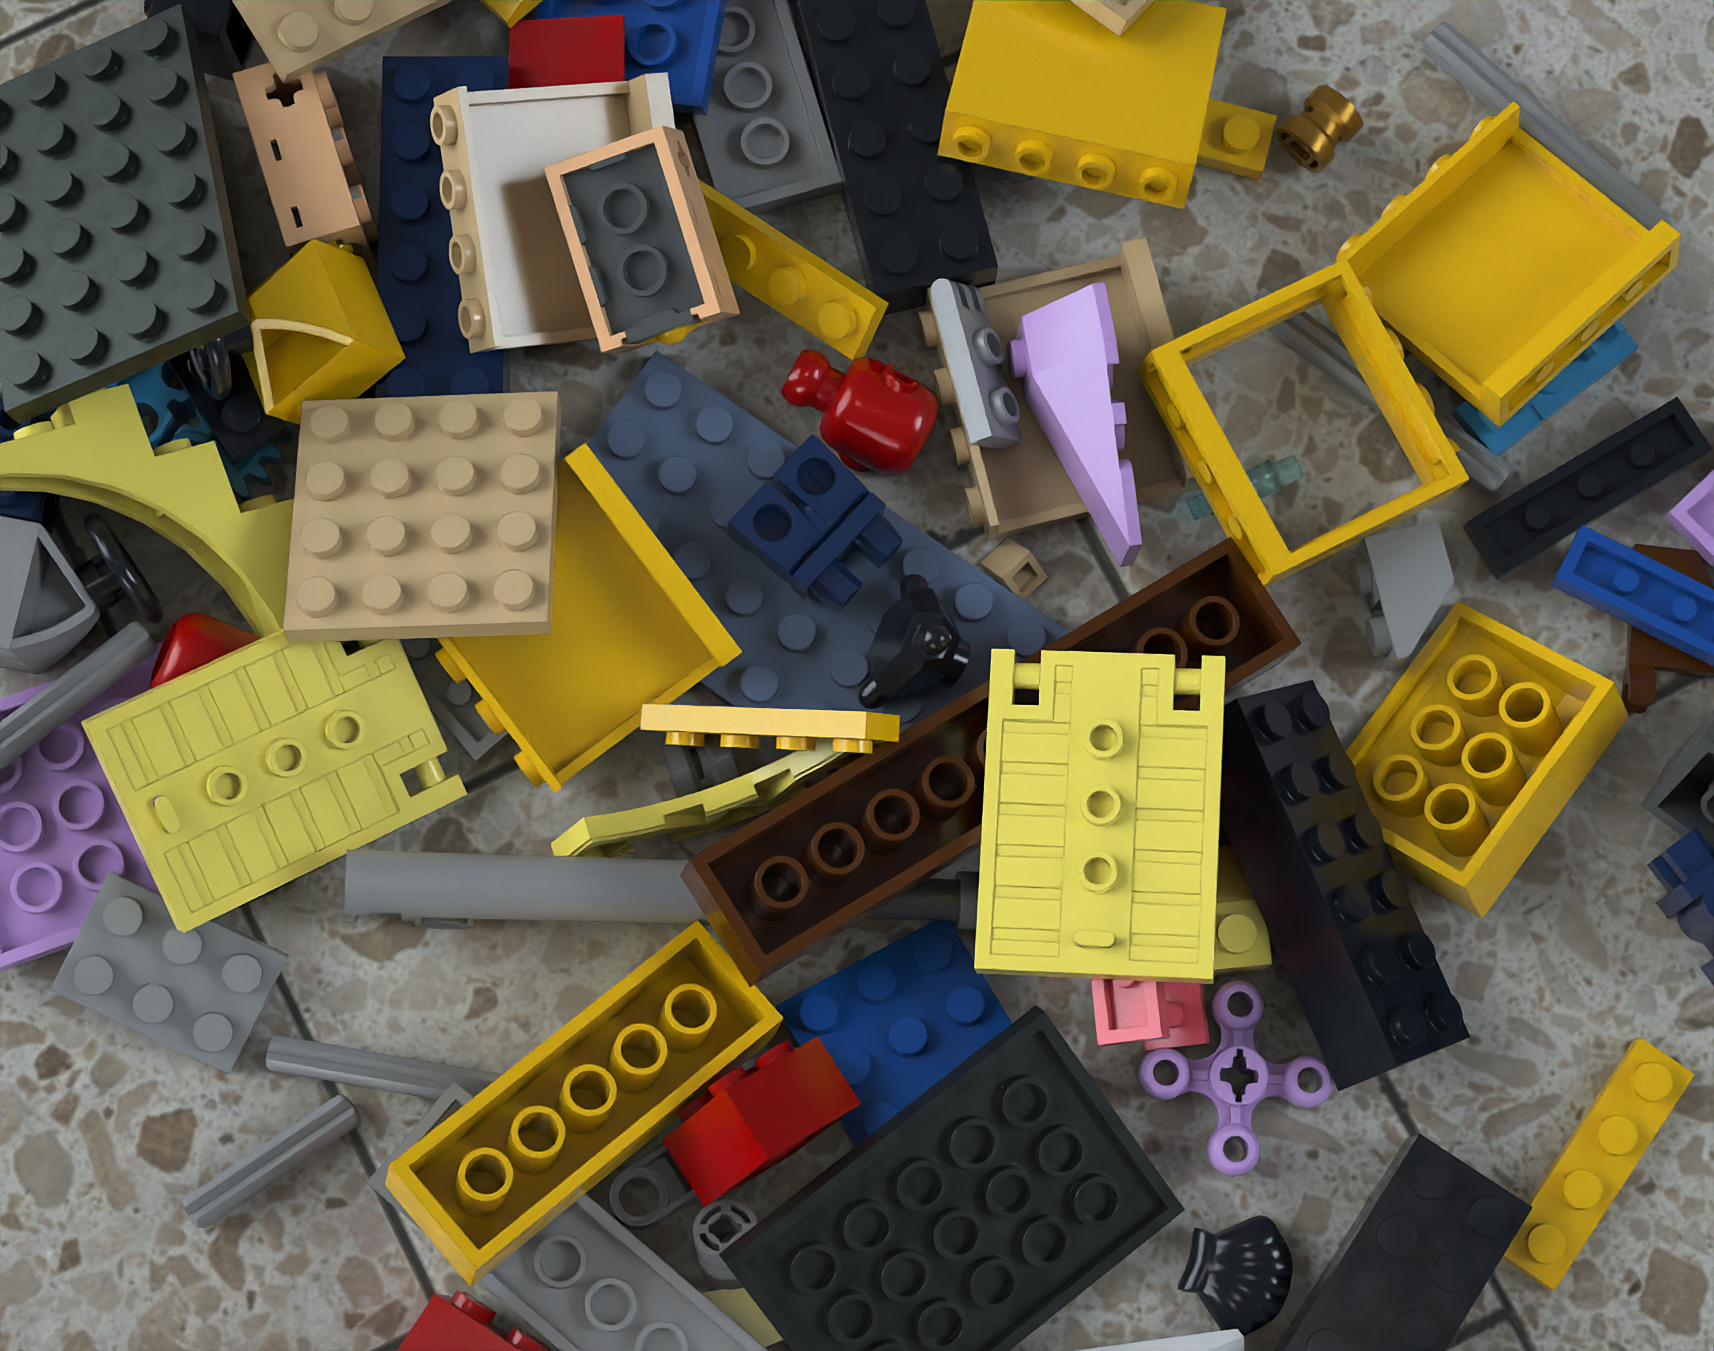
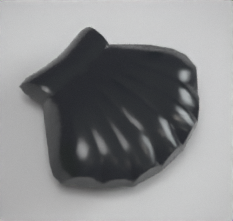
[1177,1215,1293,1336]

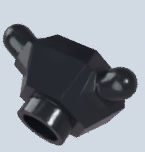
[857,574,970,710]

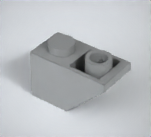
[1349,520,1455,671]

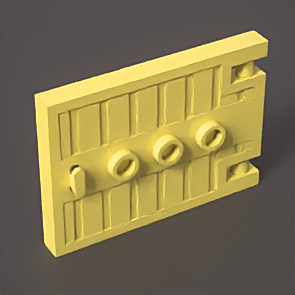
[81,629,468,933]
[974,649,1226,984]

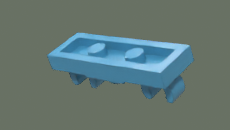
[1452,319,1638,457]

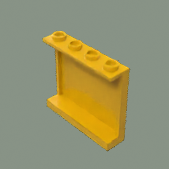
[937,0,1227,209]
[1335,101,1681,428]
[435,443,742,793]

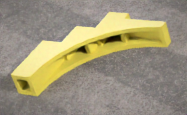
[0,384,351,646]

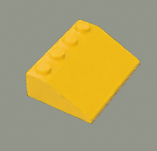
[1345,601,1629,919]

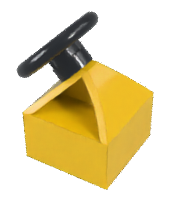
[189,238,406,425]

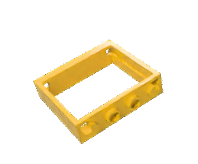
[1136,258,1469,588]

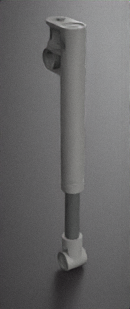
[344,849,979,929]

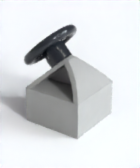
[0,513,164,675]

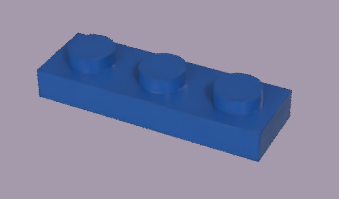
[1550,525,1714,667]

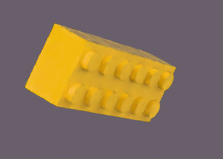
[385,920,784,1288]

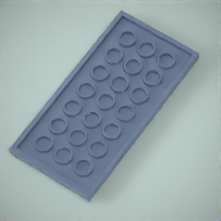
[587,350,1069,775]

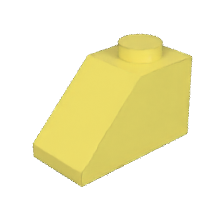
[1214,845,1272,977]

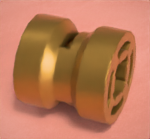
[1276,85,1363,173]

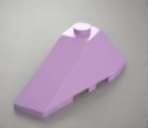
[1007,282,1142,567]

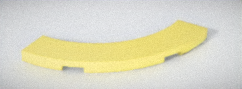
[551,729,901,857]

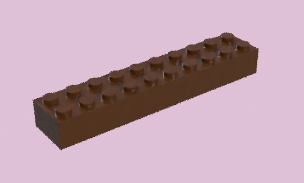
[680,536,1302,987]

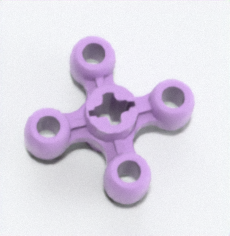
[1137,980,1334,1177]

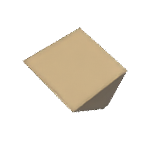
[979,537,1048,600]

